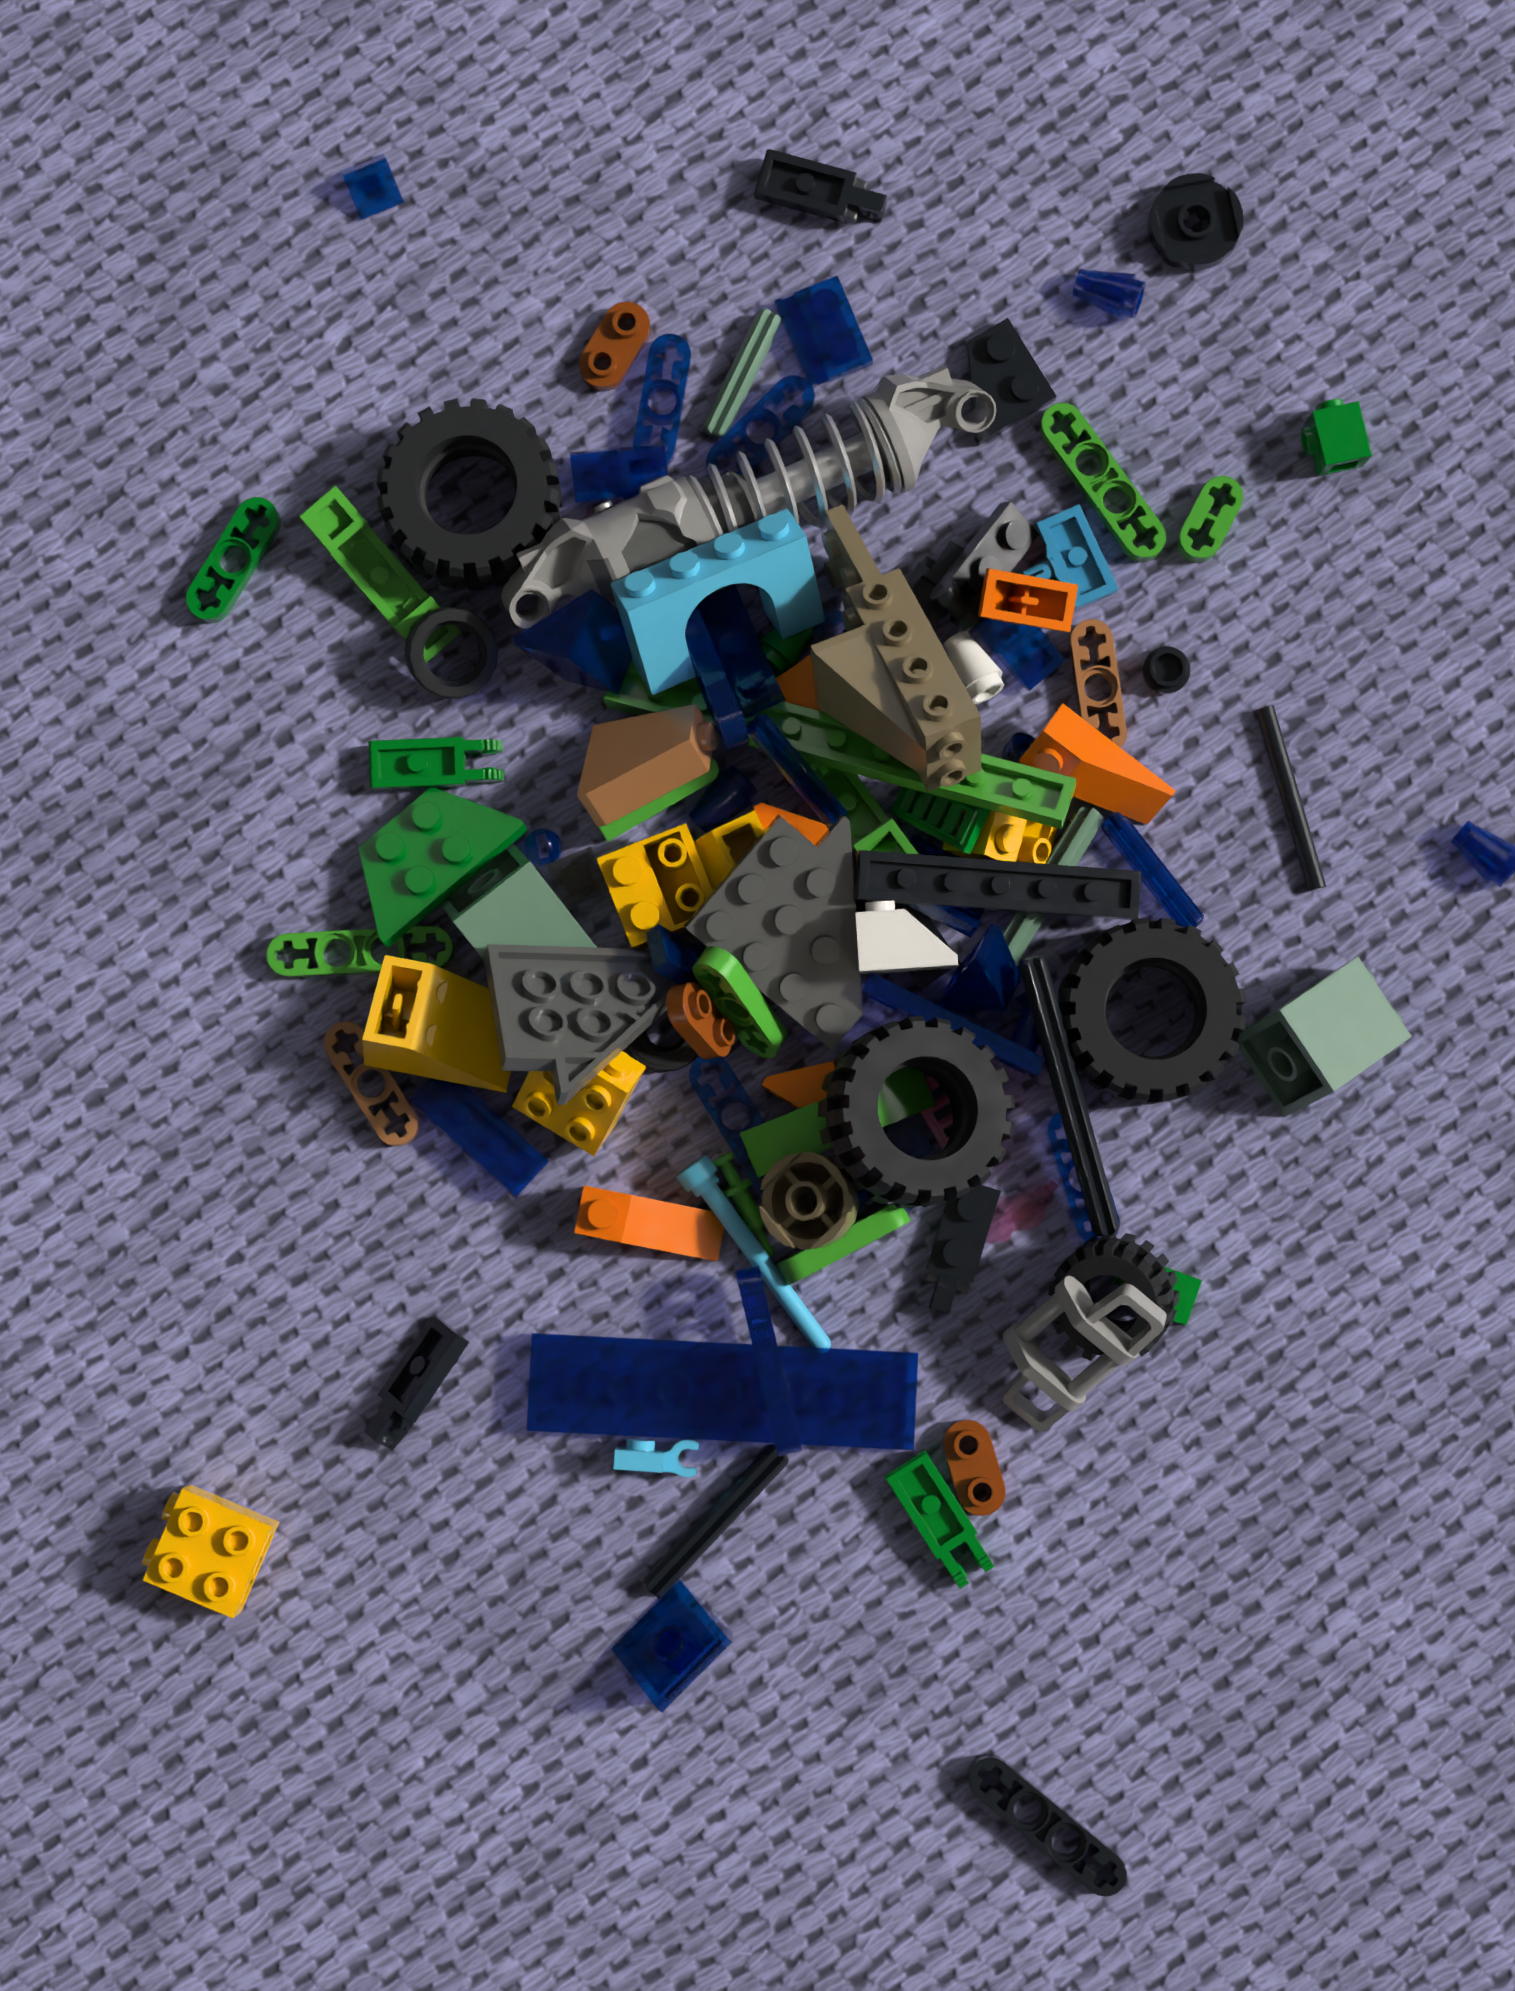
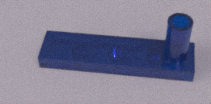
[862,973,1059,1078]

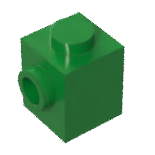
[1300,399,1372,477]

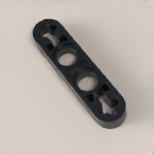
[967,1754,1127,1897]

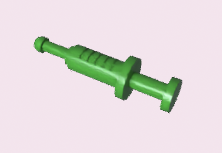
[712,1151,775,1257]

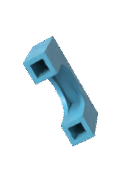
[610,508,826,695]

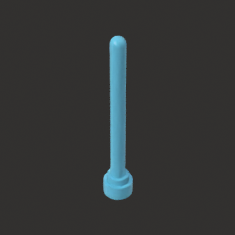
[676,1154,831,1354]

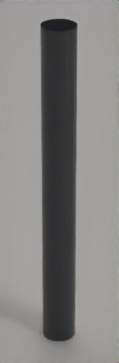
[1256,705,1327,892]

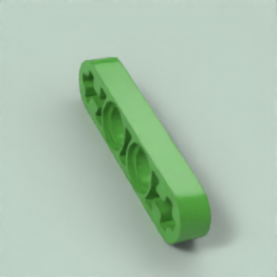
[1040,403,1166,562]
[266,926,455,978]

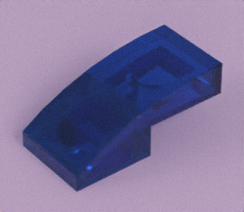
[569,445,668,502]
[972,617,1066,691]

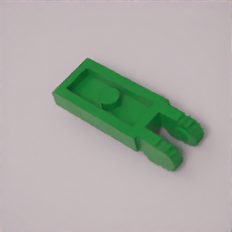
[368,737,504,791]
[884,1449,994,1589]

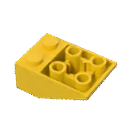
[362,955,511,1093]

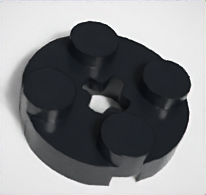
[1148,173,1244,271]

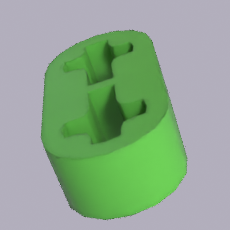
[1177,476,1244,563]

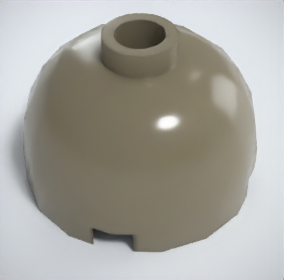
[759,1152,860,1250]

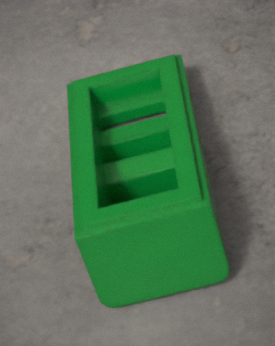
[891,787,991,854]

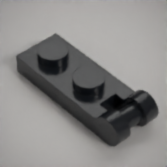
[930,502,1039,632]

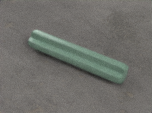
[703,308,781,441]

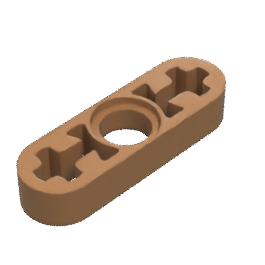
[1069,619,1127,748]
[324,1022,420,1146]

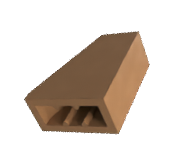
[577,704,717,827]

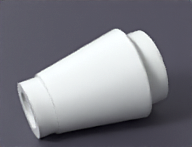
[943,631,1004,704]

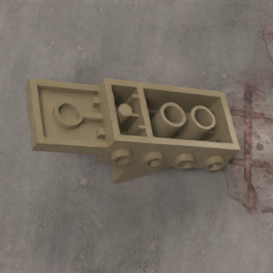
[810,504,981,792]

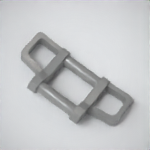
[1003,1276,1167,1431]

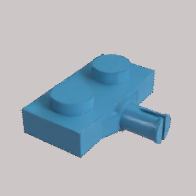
[1021,504,1119,612]

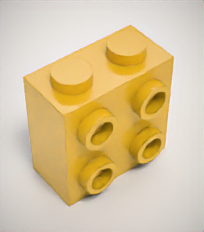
[512,1051,646,1156]
[142,1485,280,1618]

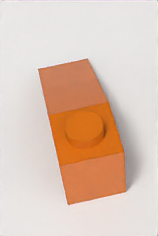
[1019,704,1176,825]
[574,1185,724,1261]

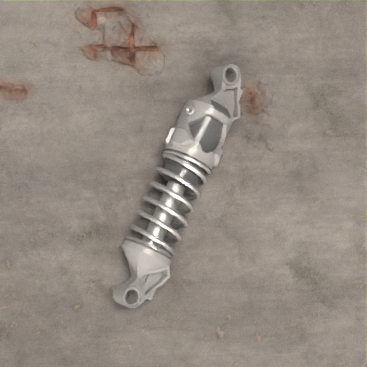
[501,365,996,630]

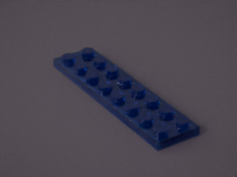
[526,1333,918,1450]

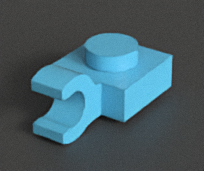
[613,1438,699,1477]

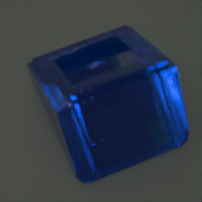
[340,154,404,220]

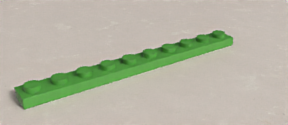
[604,658,1076,829]

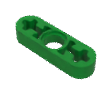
[186,497,281,623]

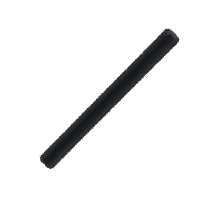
[1019,956,1120,1236]

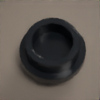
[1142,646,1191,694]

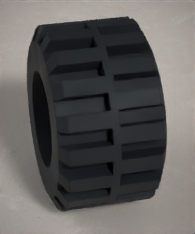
[1048,1232,1179,1361]

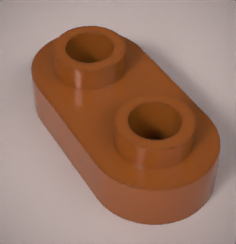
[579,302,651,391]
[666,982,735,1060]
[943,1419,1006,1516]

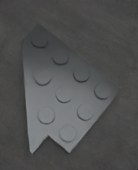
[684,814,863,1050]
[484,944,682,1105]

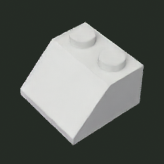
[855,901,958,975]

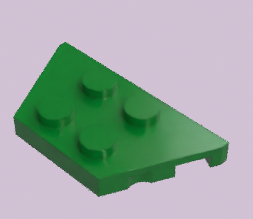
[358,787,528,949]

